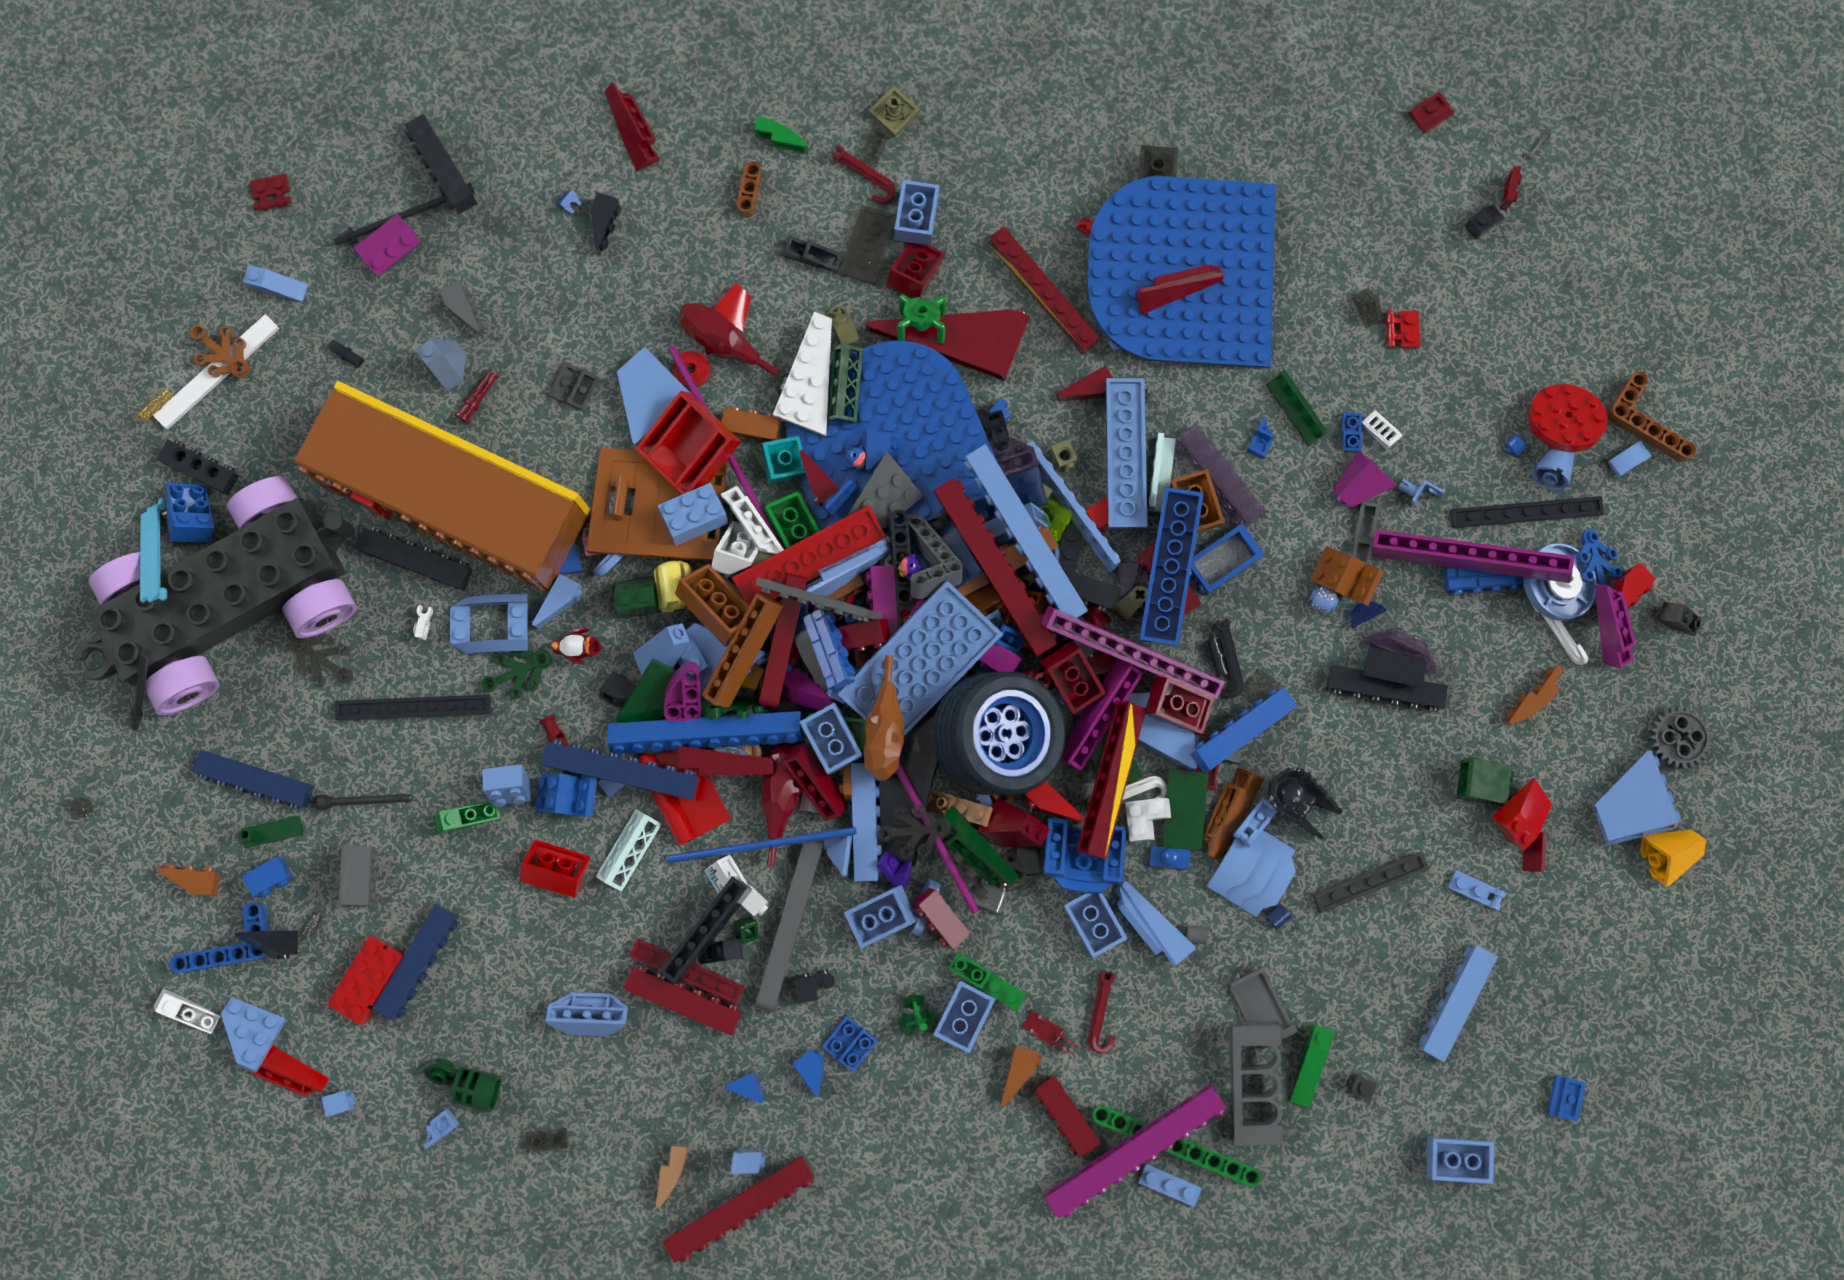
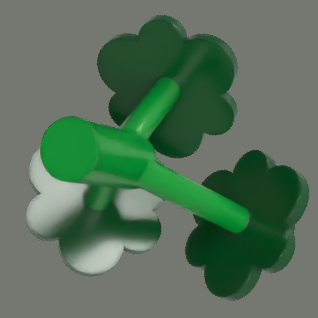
[897,994,937,1036]

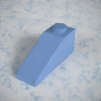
[243,265,308,302]
[532,574,583,629]
[731,1147,766,1174]

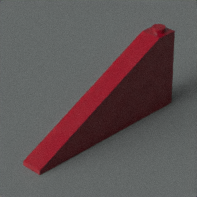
[866,309,1030,381]

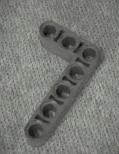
[908,514,963,599]

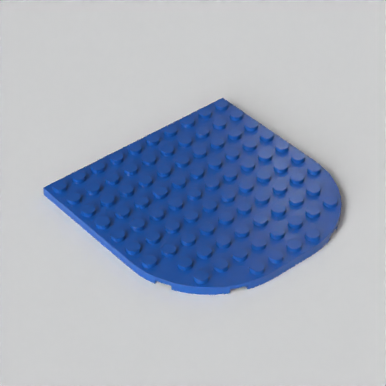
[1087,176,1276,368]
[786,341,997,537]

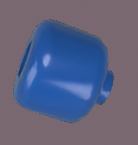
[1505,434,1527,456]

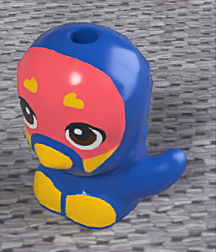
[844,445,866,470]

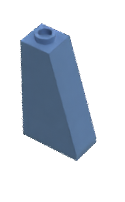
[983,502,1052,547]
[633,623,690,675]

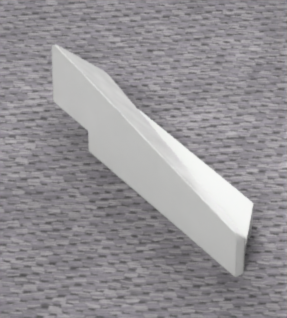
[721,486,783,555]

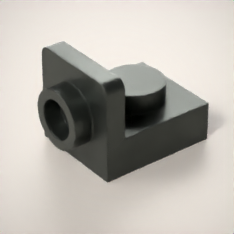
[1346,1073,1377,1102]

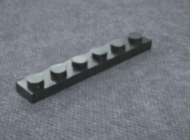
[1313,851,1429,913]

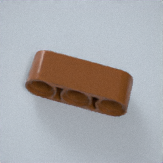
[737,161,762,218]

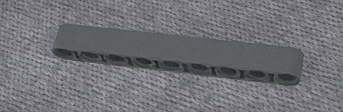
[755,841,824,1013]

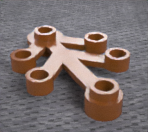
[190,325,250,378]

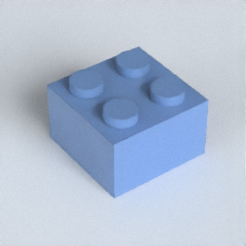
[483,764,531,807]

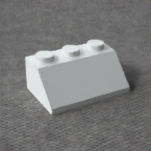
[711,521,759,575]

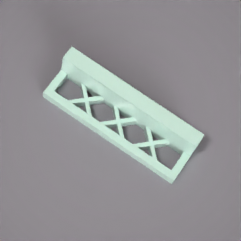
[1147,433,1176,512]
[596,809,661,892]

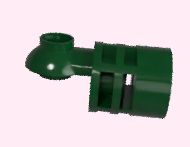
[424,1058,502,1113]

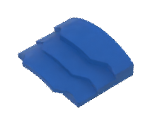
[1044,818,1126,894]

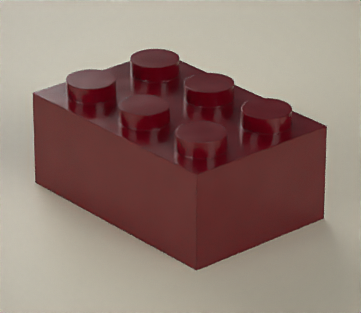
[1040,640,1106,714]

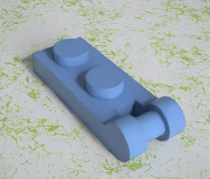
[1233,798,1277,848]
[1447,870,1507,911]

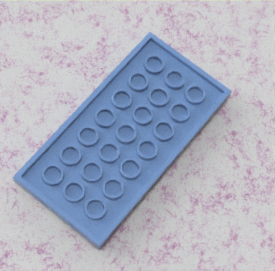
[837,580,1003,736]

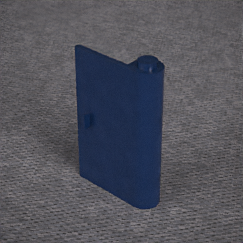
[896,515,982,598]

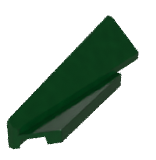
[934,805,1018,886]

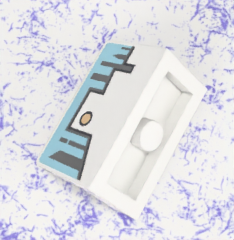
[705,855,749,894]

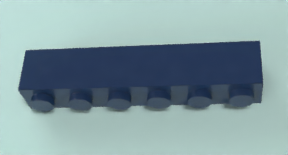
[192,750,315,810]
[372,904,459,1020]

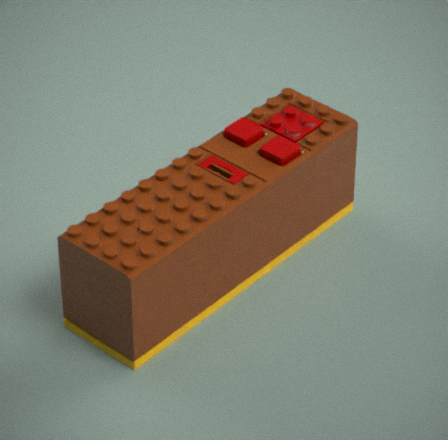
[294,381,592,592]

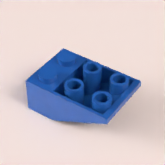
[166,483,214,543]

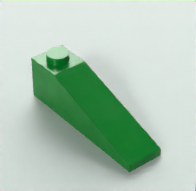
[1289,1025,1335,1108]

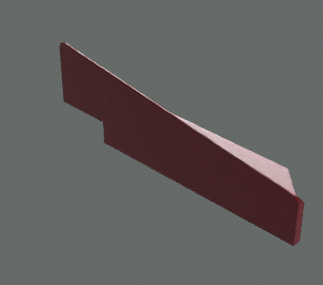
[605,82,660,172]
[1135,265,1224,314]
[678,746,774,776]

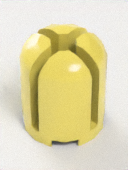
[654,561,692,612]

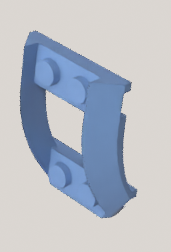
[450,594,528,654]

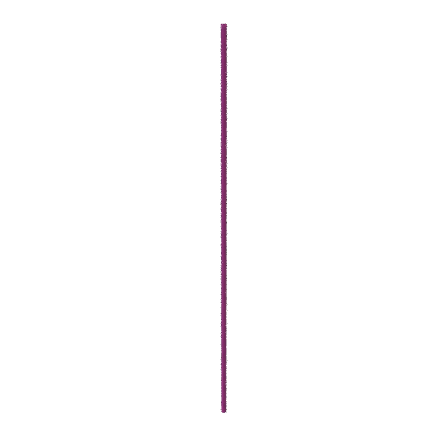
[668,345,980,914]

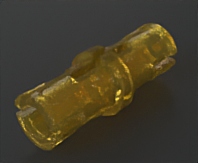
[138,388,174,422]

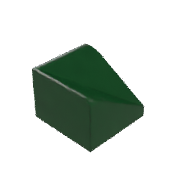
[733,917,759,945]

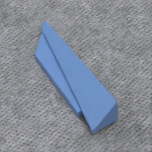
[805,539,891,605]
[1114,881,1196,967]

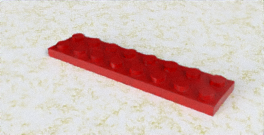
[732,505,887,606]

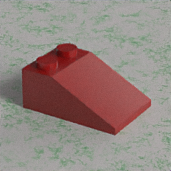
[1492,778,1552,851]
[1024,781,1085,824]

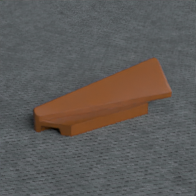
[1203,767,1264,860]

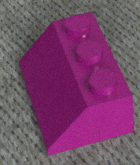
[354,214,422,278]

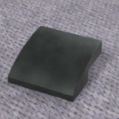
[548,362,600,411]

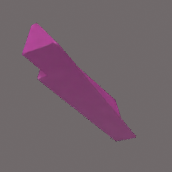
[1595,584,1636,668]

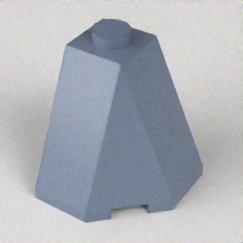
[415,339,467,391]

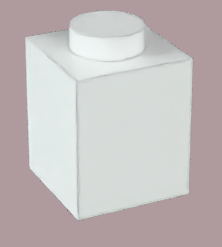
[742,886,769,917]

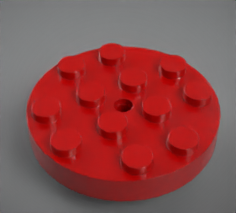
[1528,384,1607,452]

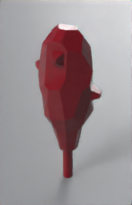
[678,303,780,377]
[761,743,801,867]

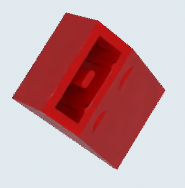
[1612,562,1656,609]

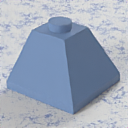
[824,836,853,877]

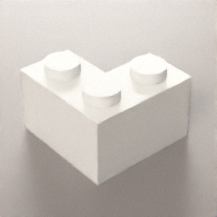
[1125,798,1171,842]

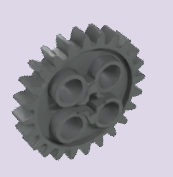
[1648,706,1714,769]

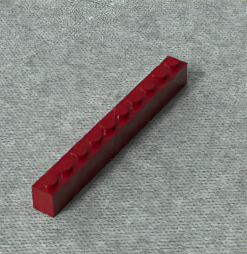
[934,478,1058,657]

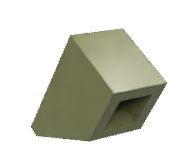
[825,306,859,345]

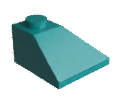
[762,436,806,485]

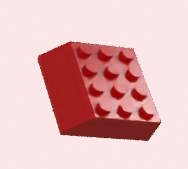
[635,390,741,495]

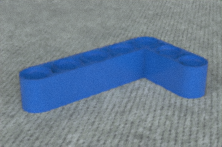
[169,902,269,973]

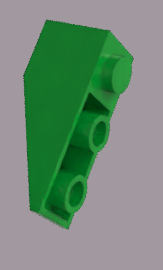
[434,801,500,835]

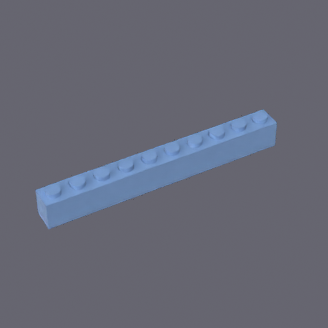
[964,444,1088,617]

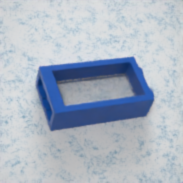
[1190,524,1265,596]

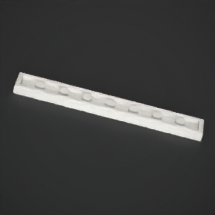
[153,314,280,430]

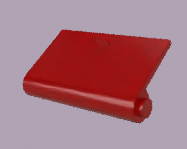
[638,750,731,847]

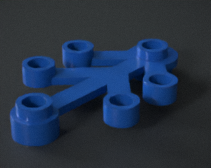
[1576,529,1623,589]

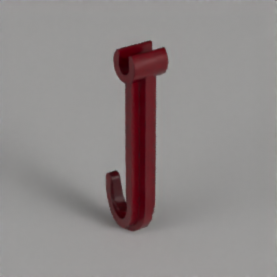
[831,145,896,204]
[1087,969,1116,1053]

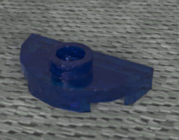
[1350,601,1387,629]

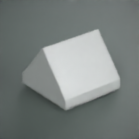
[800,791,819,813]

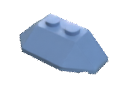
[545,992,628,1036]

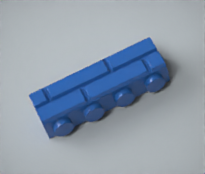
[1443,567,1524,596]
[803,609,855,691]

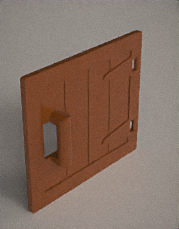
[586,448,728,561]

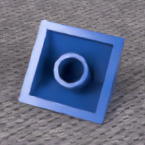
[725,1071,766,1104]

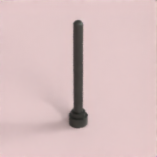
[317,794,413,810]

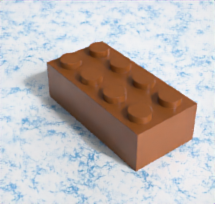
[675,564,749,647]

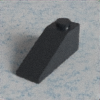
[235,930,298,959]

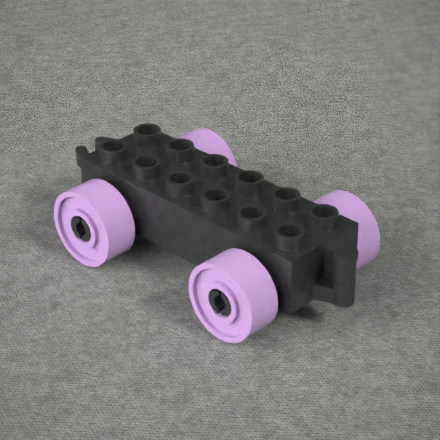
[73,476,357,715]

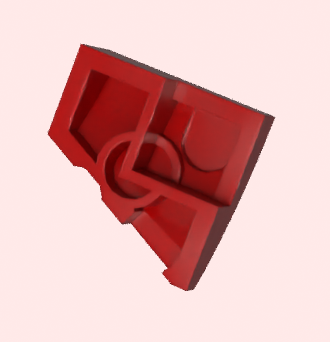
[715,282,751,333]

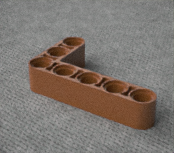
[1607,371,1696,462]

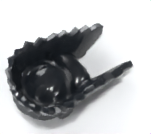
[1268,766,1343,840]

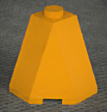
[1640,830,1707,887]

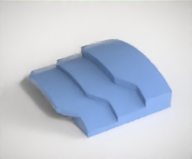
[1206,819,1296,917]

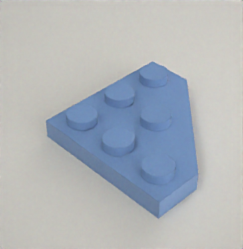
[221,997,286,1073]

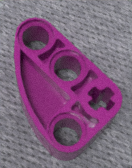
[664,661,701,722]

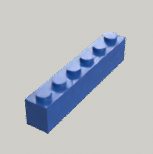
[1190,687,1298,773]

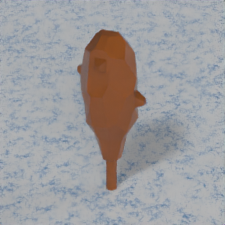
[864,655,904,781]

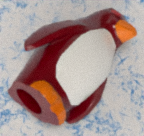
[551,628,602,665]

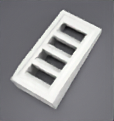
[1362,411,1403,450]

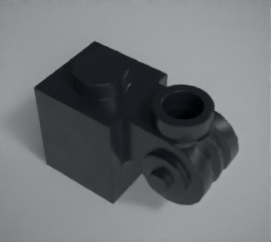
[984,410,1010,451]
[794,969,835,1004]

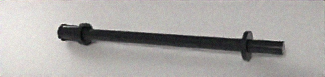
[333,182,475,246]

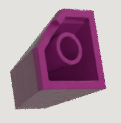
[1333,450,1396,507]

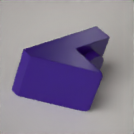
[876,851,912,890]

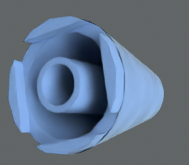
[1532,448,1575,491]

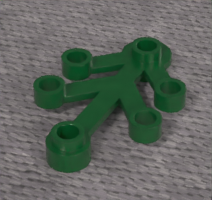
[481,650,552,700]
[706,690,764,720]

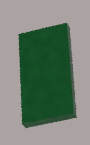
[615,659,677,723]
[1162,769,1208,850]

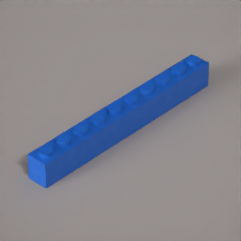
[606,711,804,754]

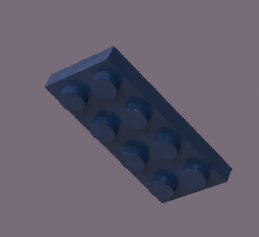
[973,467,1048,522]

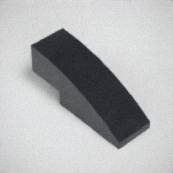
[780,235,843,272]

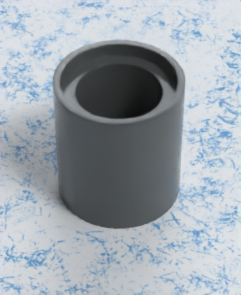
[1186,925,1208,944]

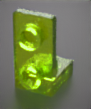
[1044,499,1073,543]

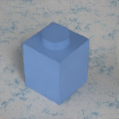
[321,1089,356,1117]

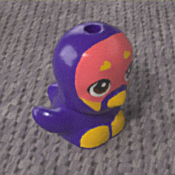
[898,554,923,582]

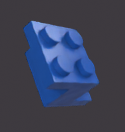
[535,774,597,817]

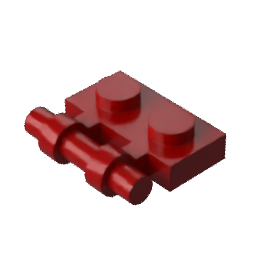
[1385,310,1420,348]

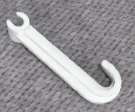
[1531,604,1588,665]
[1087,776,1167,803]

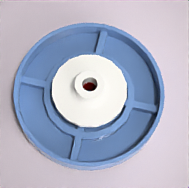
[1523,543,1597,621]

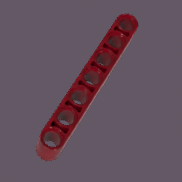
[758,573,807,709]

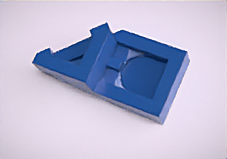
[1246,418,1273,460]

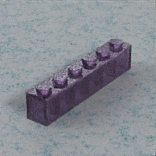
[1176,424,1267,529]

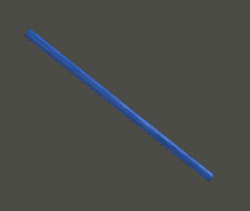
[667,827,857,863]

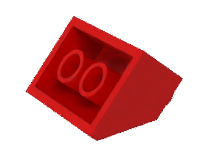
[519,840,591,898]

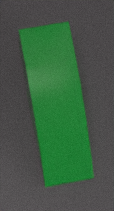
[754,116,809,154]

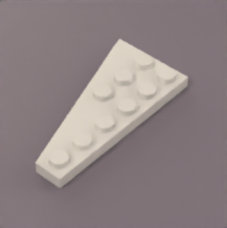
[773,312,832,437]

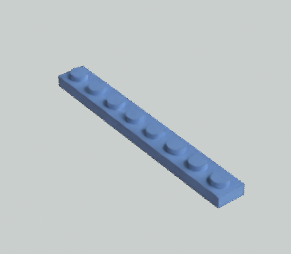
[1022,441,1121,572]

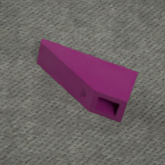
[781,668,834,710]

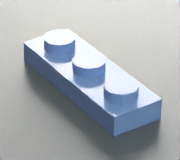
[1138,1163,1202,1207]

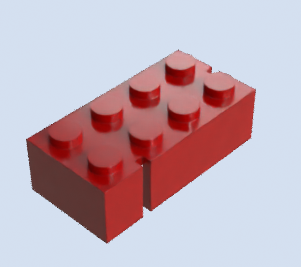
[327,935,405,1025]

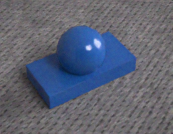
[1149,846,1190,870]

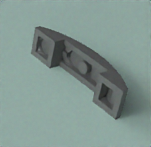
[794,629,836,701]

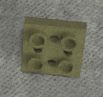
[869,86,920,137]

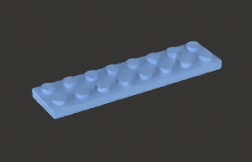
[1106,378,1147,529]

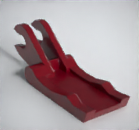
[1021,1009,1078,1056]

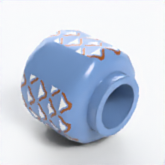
[1309,586,1339,614]

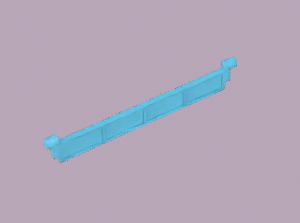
[140,498,167,602]

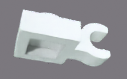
[413,605,433,641]

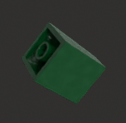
[614,576,660,618]
[1456,757,1514,806]

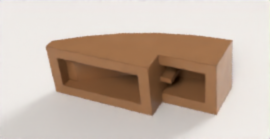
[656,1144,689,1207]

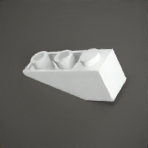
[154,989,221,1034]

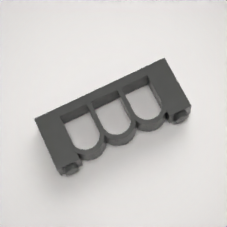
[1230,1021,1286,1146]

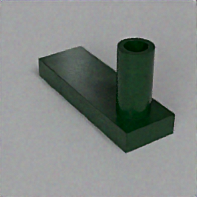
[239,816,304,848]

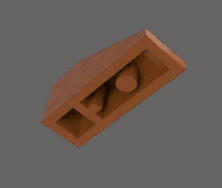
[1001,1045,1042,1106]

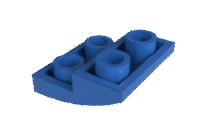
[821,1014,878,1073]

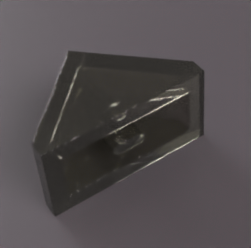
[1350,288,1383,328]

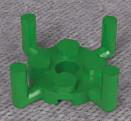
[897,294,946,343]

